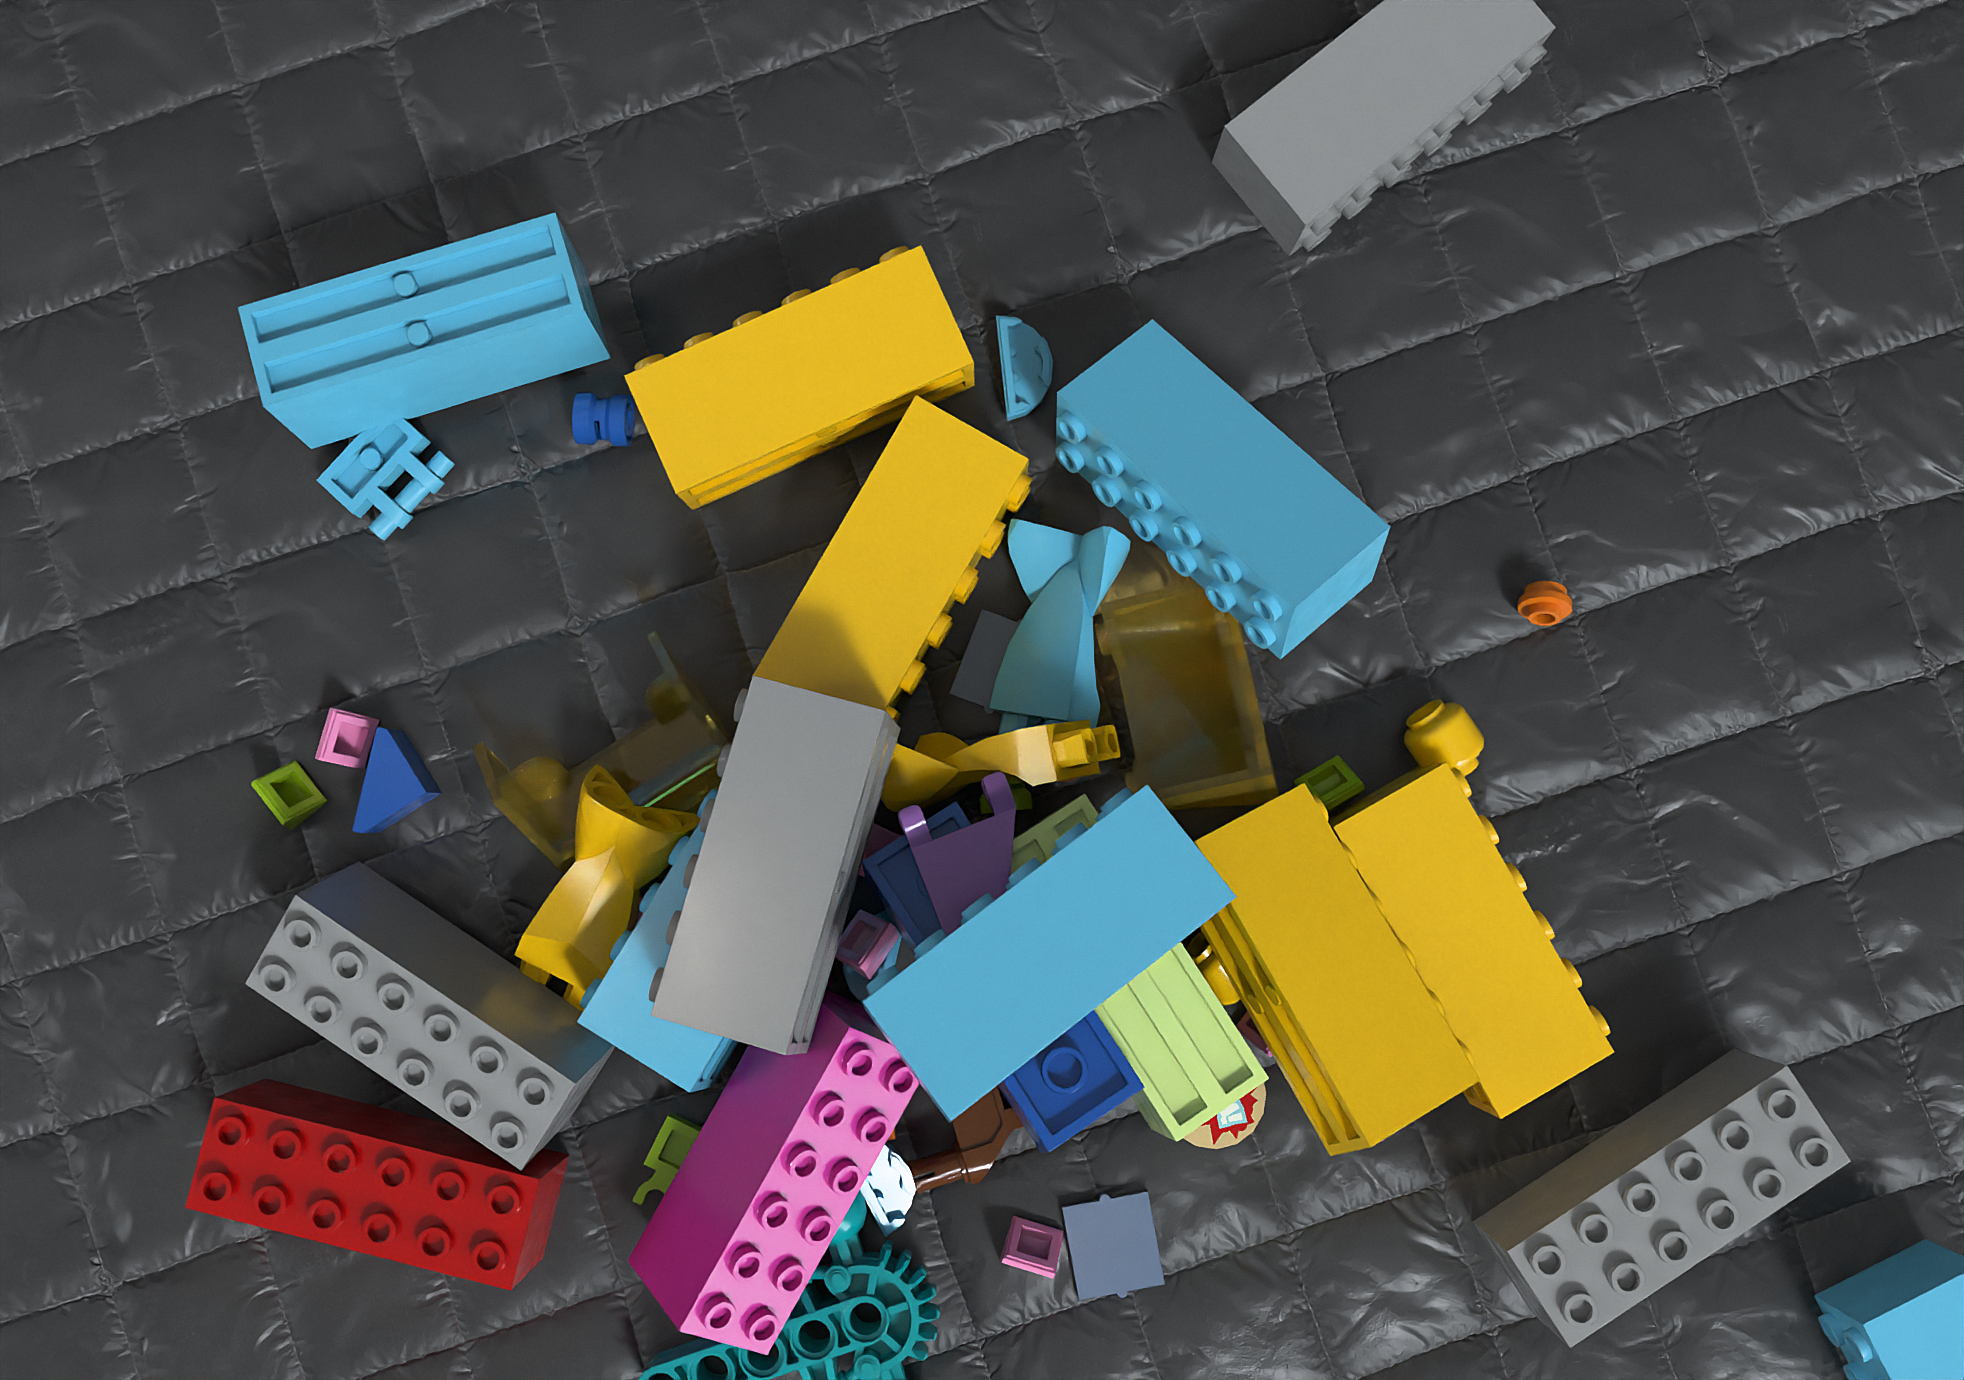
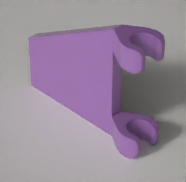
[898,772,1016,936]

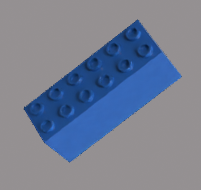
[862,801,1145,1153]

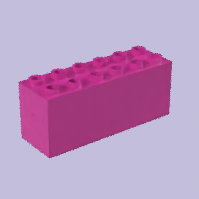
[628,990,919,1355]

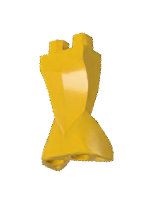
[881,719,1120,812]
[514,764,701,1011]

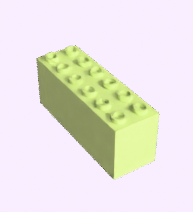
[1010,794,1269,1142]

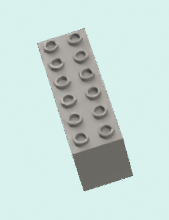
[1212,0,1556,256]
[649,676,901,1055]
[245,861,615,1170]
[1473,1048,1851,1348]

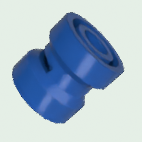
[572,392,635,447]

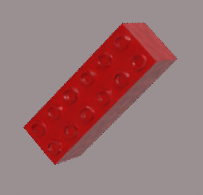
[185,1078,569,1291]

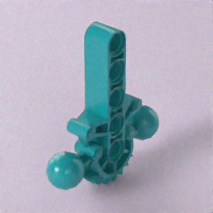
[638,1190,941,1380]

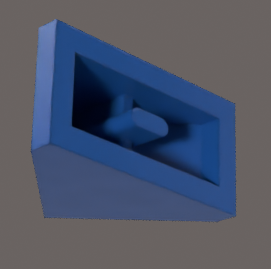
[352,727,442,833]

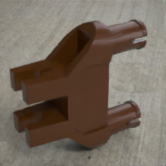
[908,1086,1024,1195]

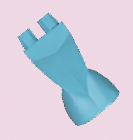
[989,519,1131,735]

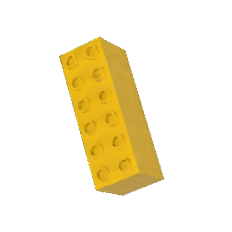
[624,245,975,510]
[752,395,1032,723]
[1328,762,1614,1119]
[1194,783,1481,1156]

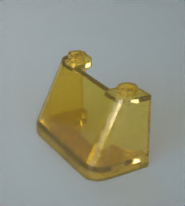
[1095,581,1280,811]

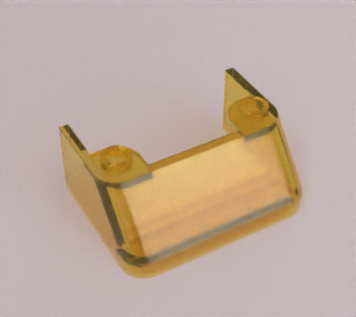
[473,631,733,875]

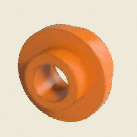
[1518,581,1572,626]

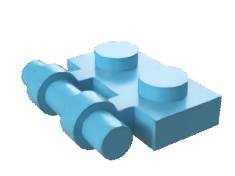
[317,418,455,541]

